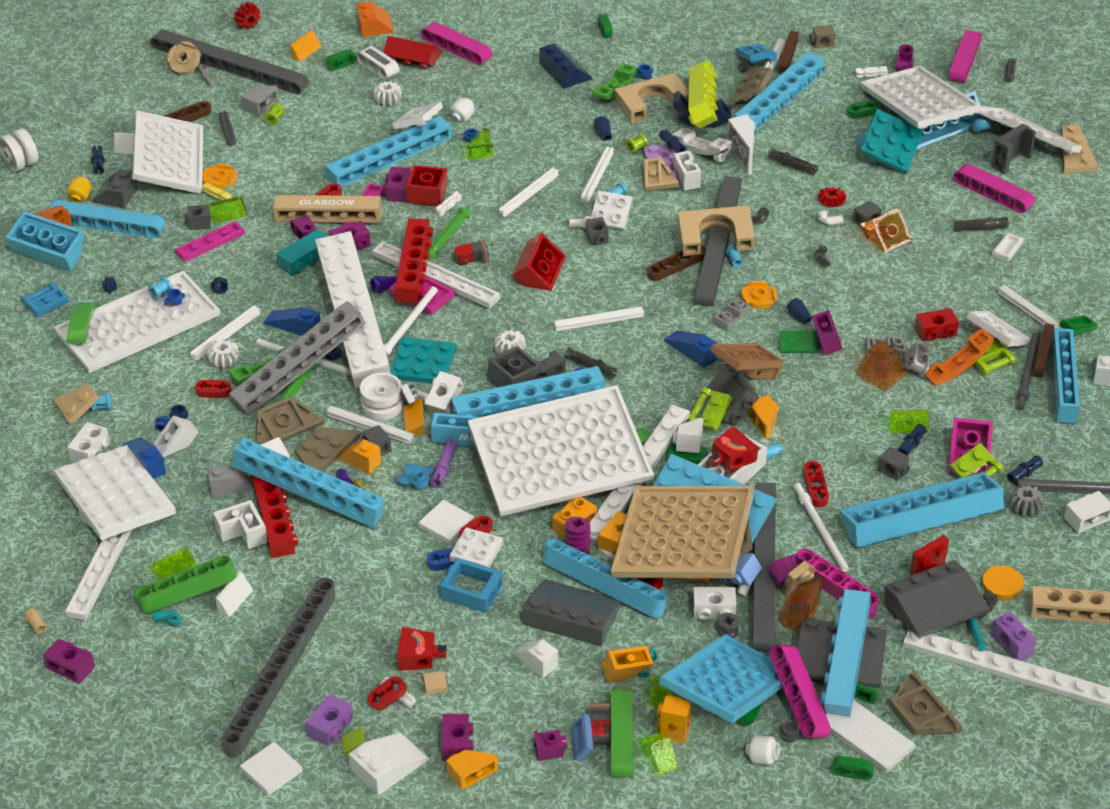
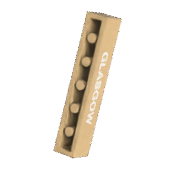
[273,195,382,223]

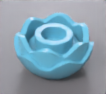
[971,117,992,134]

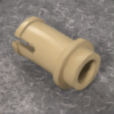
[24,608,47,635]

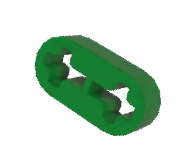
[597,14,613,38]
[326,49,357,71]
[847,101,878,119]
[831,756,874,781]

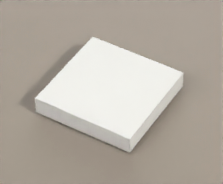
[418,499,475,545]
[240,742,303,796]

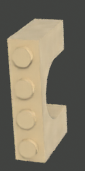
[614,73,689,124]
[678,205,755,256]

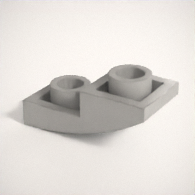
[713,299,751,330]
[865,335,906,356]

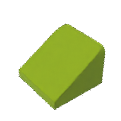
[342,727,364,755]

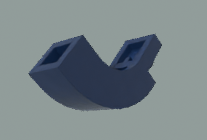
[673,91,731,128]

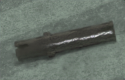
[768,148,819,176]
[954,216,1009,232]
[564,347,617,379]

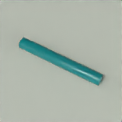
[968,617,986,651]

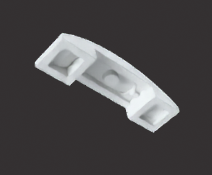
[671,127,732,155]

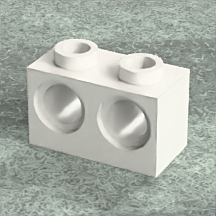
[67,422,110,462]

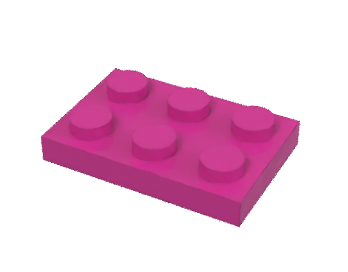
[389,276,455,315]

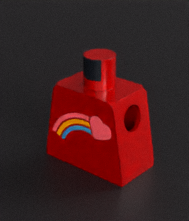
[708,426,758,471]
[397,627,447,671]

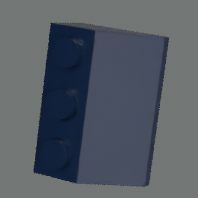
[539,43,592,89]

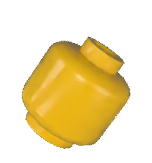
[66,177,92,203]

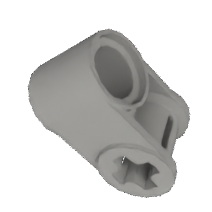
[904,340,930,377]

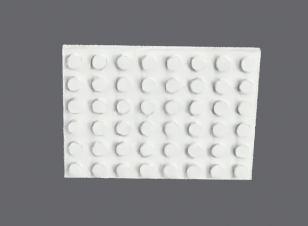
[468,385,654,516]

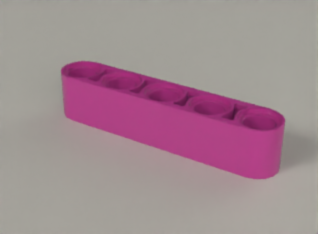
[421,22,492,65]
[949,30,982,83]
[953,163,1035,213]
[797,548,879,618]
[770,644,830,738]

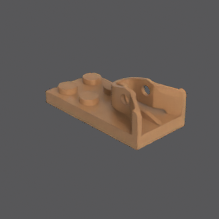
[710,343,784,380]

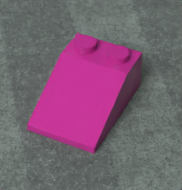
[948,417,993,475]

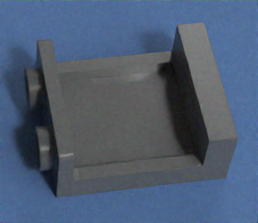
[991,123,1036,174]
[706,363,760,425]

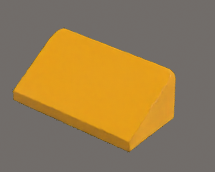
[290,30,321,61]
[403,398,425,435]

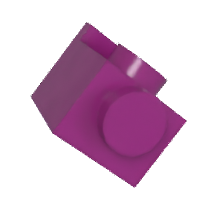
[534,730,567,761]

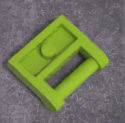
[973,338,1016,376]
[686,387,733,431]
[950,443,1004,478]

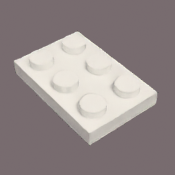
[392,101,443,130]
[966,311,1031,347]

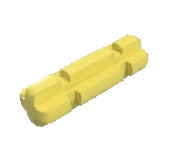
[202,183,232,203]

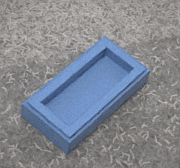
[572,713,594,761]

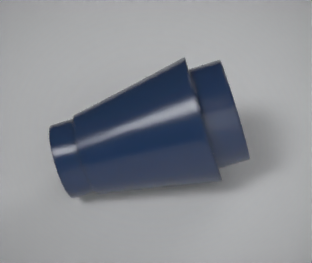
[593,116,612,141]
[787,298,812,325]

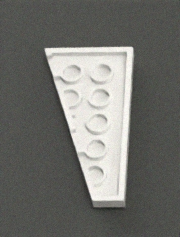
[976,105,1082,154]

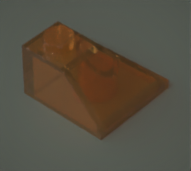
[861,208,913,253]
[856,340,909,392]

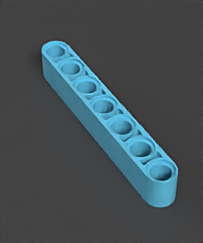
[48,200,166,238]
[542,539,668,618]

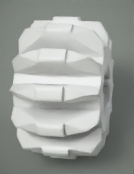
[373,81,402,107]
[494,330,526,354]
[207,339,240,369]

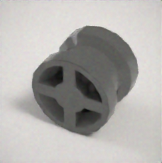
[718,613,739,638]

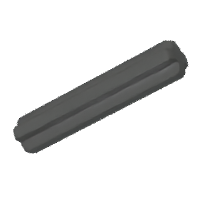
[219,111,236,146]

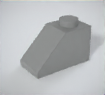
[241,85,278,116]
[207,464,251,498]

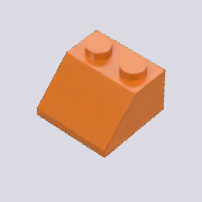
[356,1,394,37]

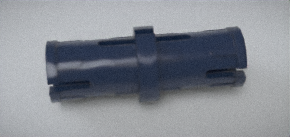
[659,129,686,153]
[91,145,105,174]
[897,424,927,456]
[1007,455,1043,484]

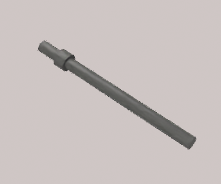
[1016,332,1040,410]

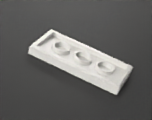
[826,700,915,773]

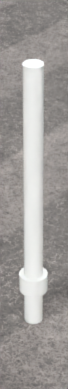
[384,286,438,357]
[793,483,849,572]

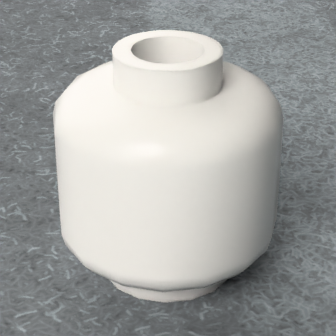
[450,98,475,122]
[746,735,780,765]

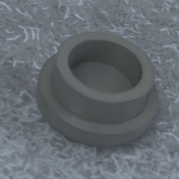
[779,721,801,742]

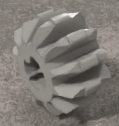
[1009,484,1044,517]

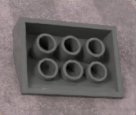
[885,560,990,638]
[523,579,622,647]
[798,618,887,688]

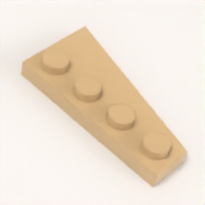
[1062,125,1098,174]

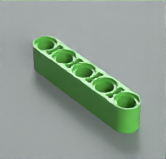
[134,556,237,613]
[611,689,633,777]

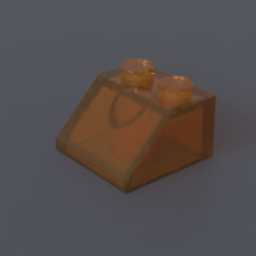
[781,577,823,632]

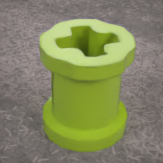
[264,103,285,125]
[625,133,648,154]

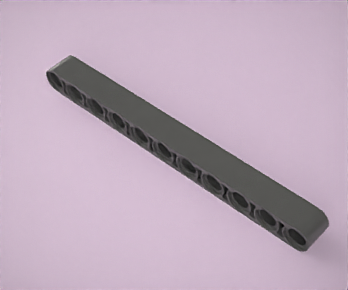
[150,29,310,95]
[695,176,742,306]
[752,482,776,652]
[222,577,335,758]

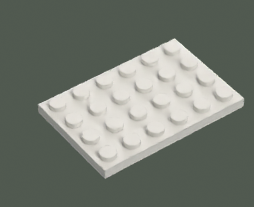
[132,110,203,194]
[54,445,176,540]

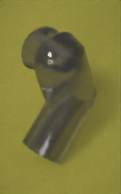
[738,59,757,72]
[751,207,769,224]
[814,245,831,269]
[976,590,998,619]

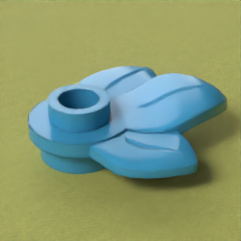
[395,464,434,489]

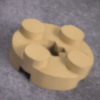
[168,41,201,75]

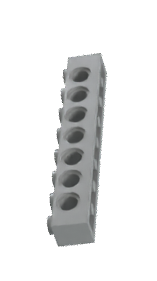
[229,301,366,416]

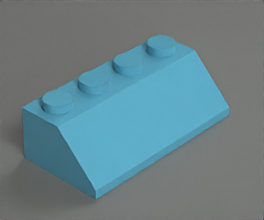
[5,211,85,271]

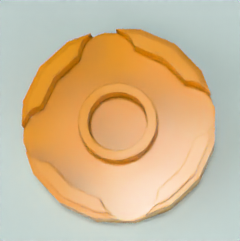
[202,164,237,189]
[741,281,777,309]
[982,566,1024,600]

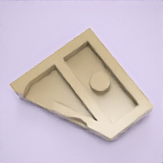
[644,157,679,191]
[54,384,99,424]
[781,561,817,596]

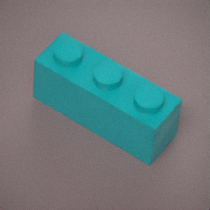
[276,229,328,276]

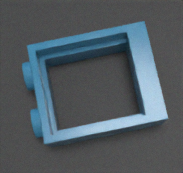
[439,558,503,613]

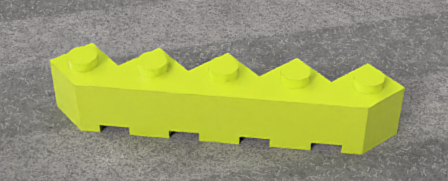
[688,60,718,129]

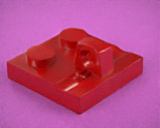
[909,535,949,576]

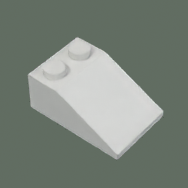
[727,115,755,175]
[348,732,429,795]

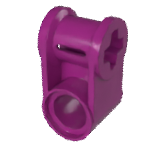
[896,44,914,72]
[290,215,316,240]
[767,554,806,586]

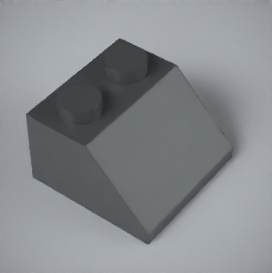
[92,169,138,209]
[487,346,542,387]

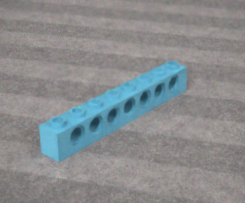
[734,52,825,132]
[325,116,451,187]
[451,366,605,417]
[232,438,385,528]

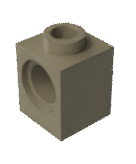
[810,25,836,49]

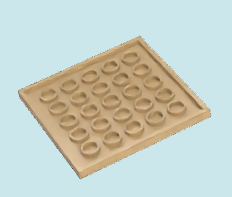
[611,486,754,578]

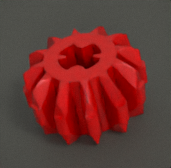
[233,1,261,29]

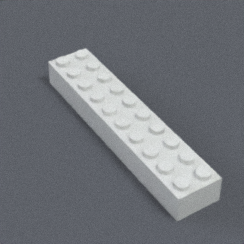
[315,231,391,388]

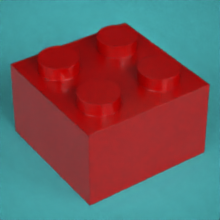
[406,165,448,206]

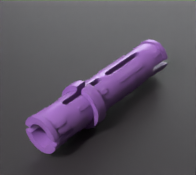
[430,439,457,488]

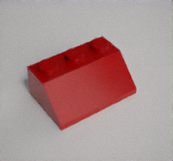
[384,36,442,68]
[512,232,566,291]

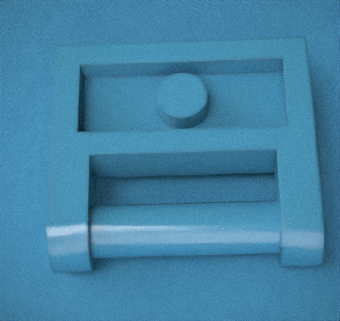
[736,43,777,63]
[20,282,69,317]

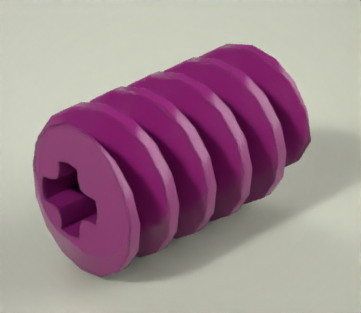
[565,516,591,555]

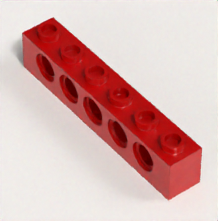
[395,218,433,303]
[250,474,298,558]

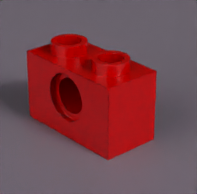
[915,308,959,341]

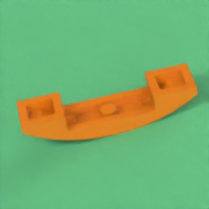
[925,328,994,386]

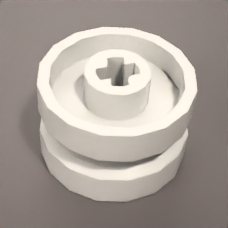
[0,128,39,172]
[360,372,403,421]

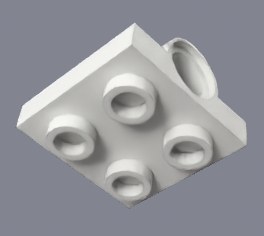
[591,191,633,231]
[449,527,503,568]

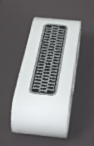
[356,46,400,80]

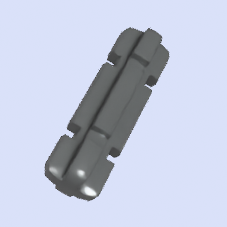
[1005,58,1016,82]

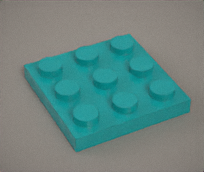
[860,109,923,174]
[390,337,457,384]

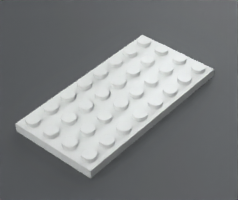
[860,66,981,129]
[53,271,220,373]

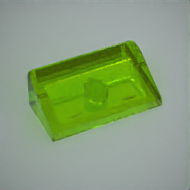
[208,196,248,224]
[889,409,929,433]
[150,547,197,580]

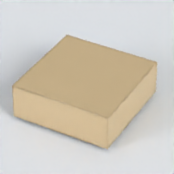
[423,671,447,695]

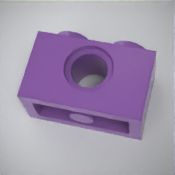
[991,612,1036,661]
[305,694,353,746]

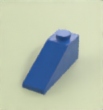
[264,307,320,336]
[664,330,718,368]
[123,437,166,479]

